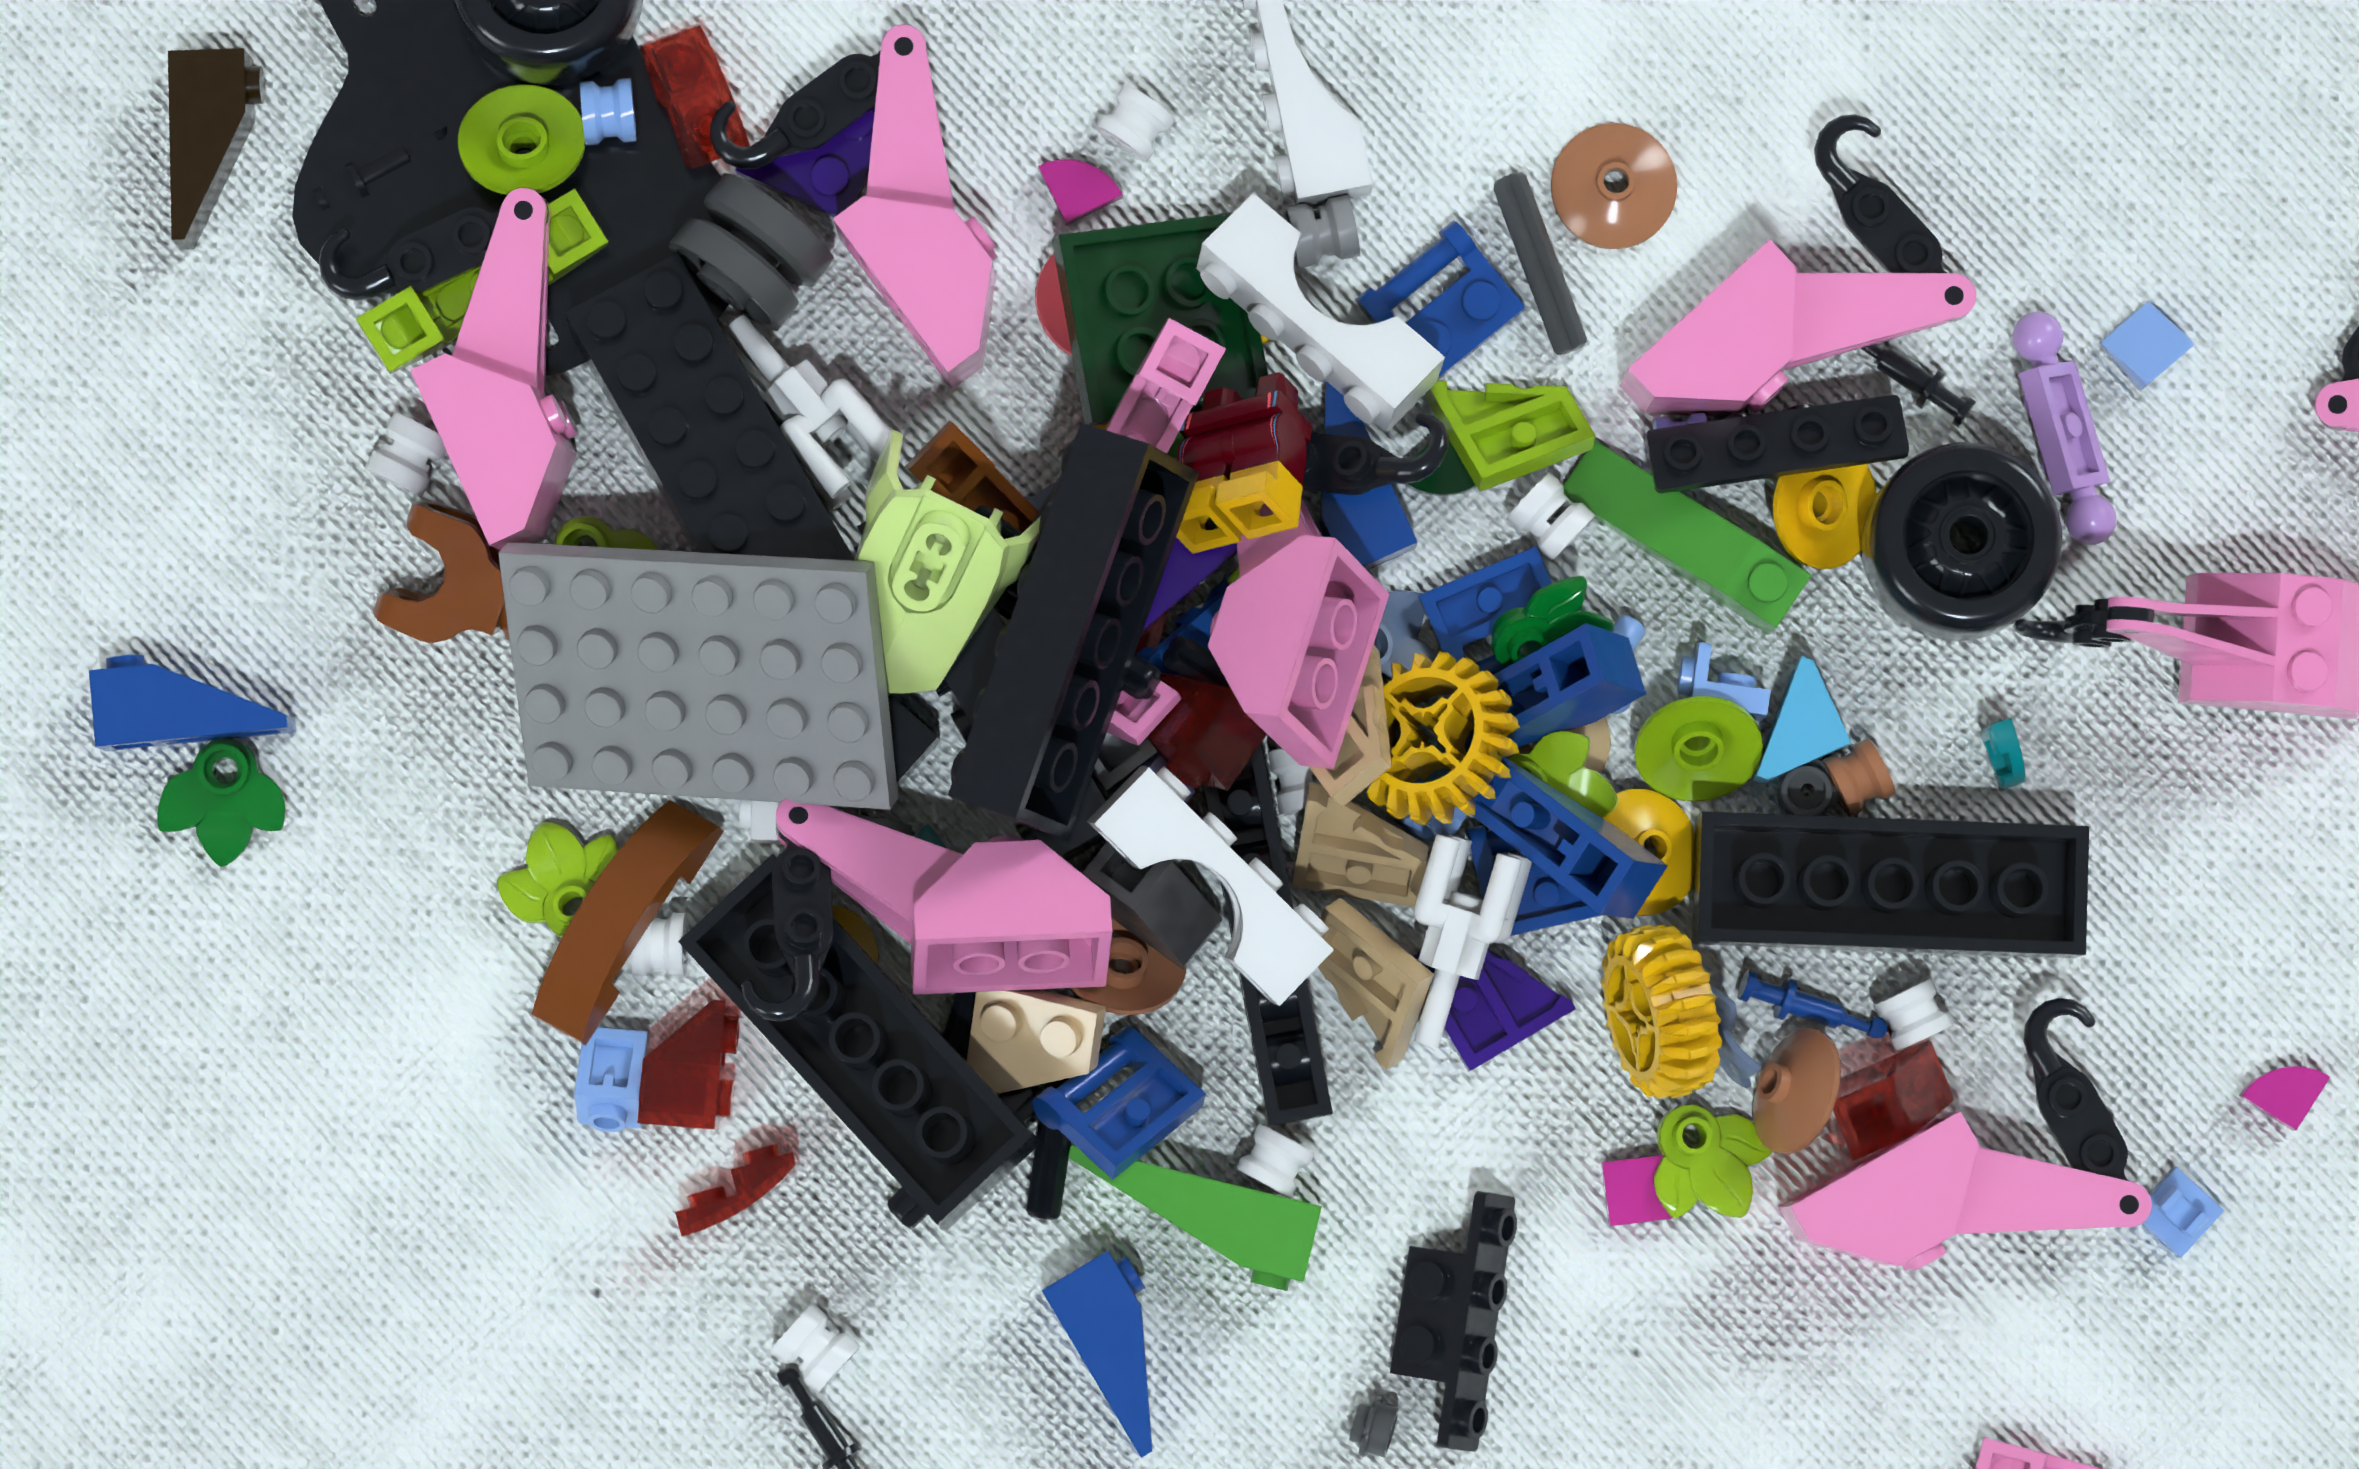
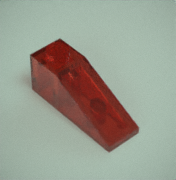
[1148,672,1267,791]

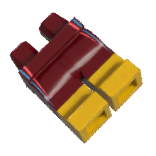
[1176,372,1313,554]

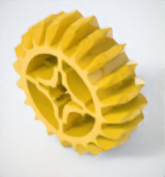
[1366,651,1520,826]
[1600,924,1723,1099]

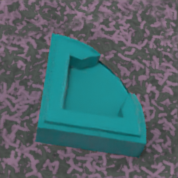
[1980,718,2025,790]

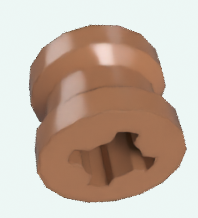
[1821,738,1896,817]

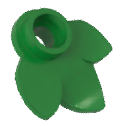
[1491,576,1615,667]
[157,738,286,867]

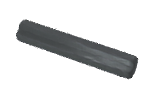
[1493,172,1587,355]

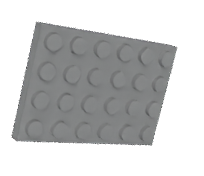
[498,542,898,810]

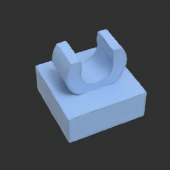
[2142,1167,2225,1258]

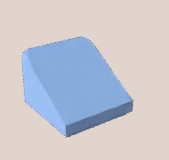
[2099,301,2195,391]

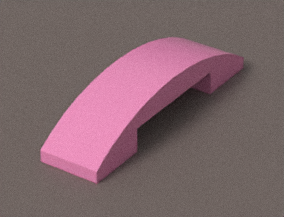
[1105,318,1226,454]

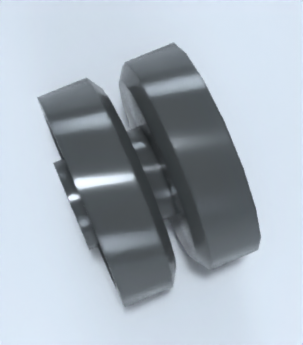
[669,173,834,331]

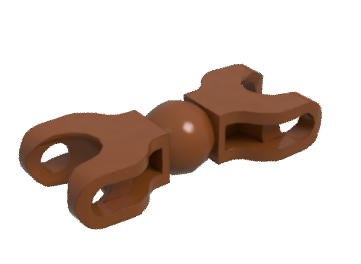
[373,500,510,643]

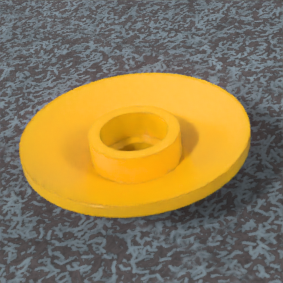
[1773,464,1877,569]
[1603,789,1695,916]

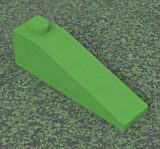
[1564,441,1812,635]
[1068,1145,1322,1291]

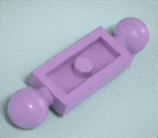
[2012,311,2117,545]

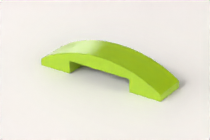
[356,189,608,374]

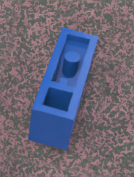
[1320,380,1418,570]
[1465,623,1646,754]
[89,655,296,752]
[1472,757,1668,919]
[1041,1250,1152,1458]

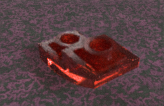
[639,24,750,169]
[675,1143,800,1237]

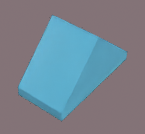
[1751,656,1851,784]

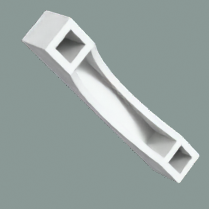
[1242,0,1373,206]

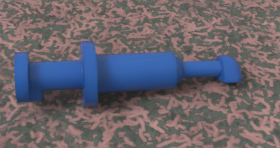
[1737,969,1887,1038]

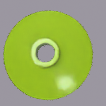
[458,85,586,195]
[1634,696,1763,801]

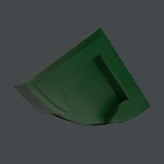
[1404,440,1476,496]

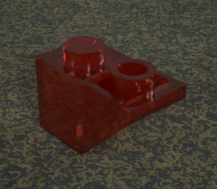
[637,1000,740,1131]
[1826,1040,1954,1161]

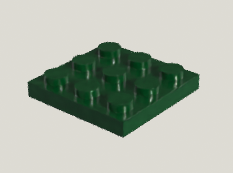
[1052,213,1268,426]

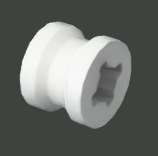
[1095,85,1175,163]
[631,913,688,976]
[1873,978,1954,1052]
[1235,1123,1315,1199]

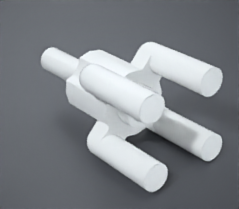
[725,314,901,510]
[1414,834,1532,1048]

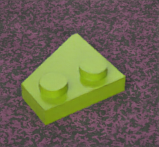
[1425,381,1596,492]

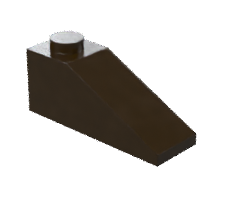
[168,48,265,250]

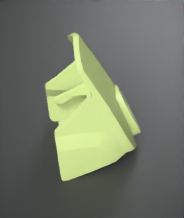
[854,429,1041,694]

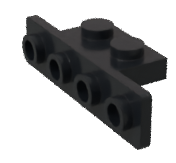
[1646,395,1909,494]
[1390,1191,1517,1452]

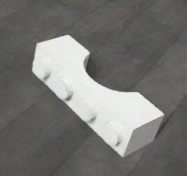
[1196,192,1445,433]
[1087,766,1334,1006]

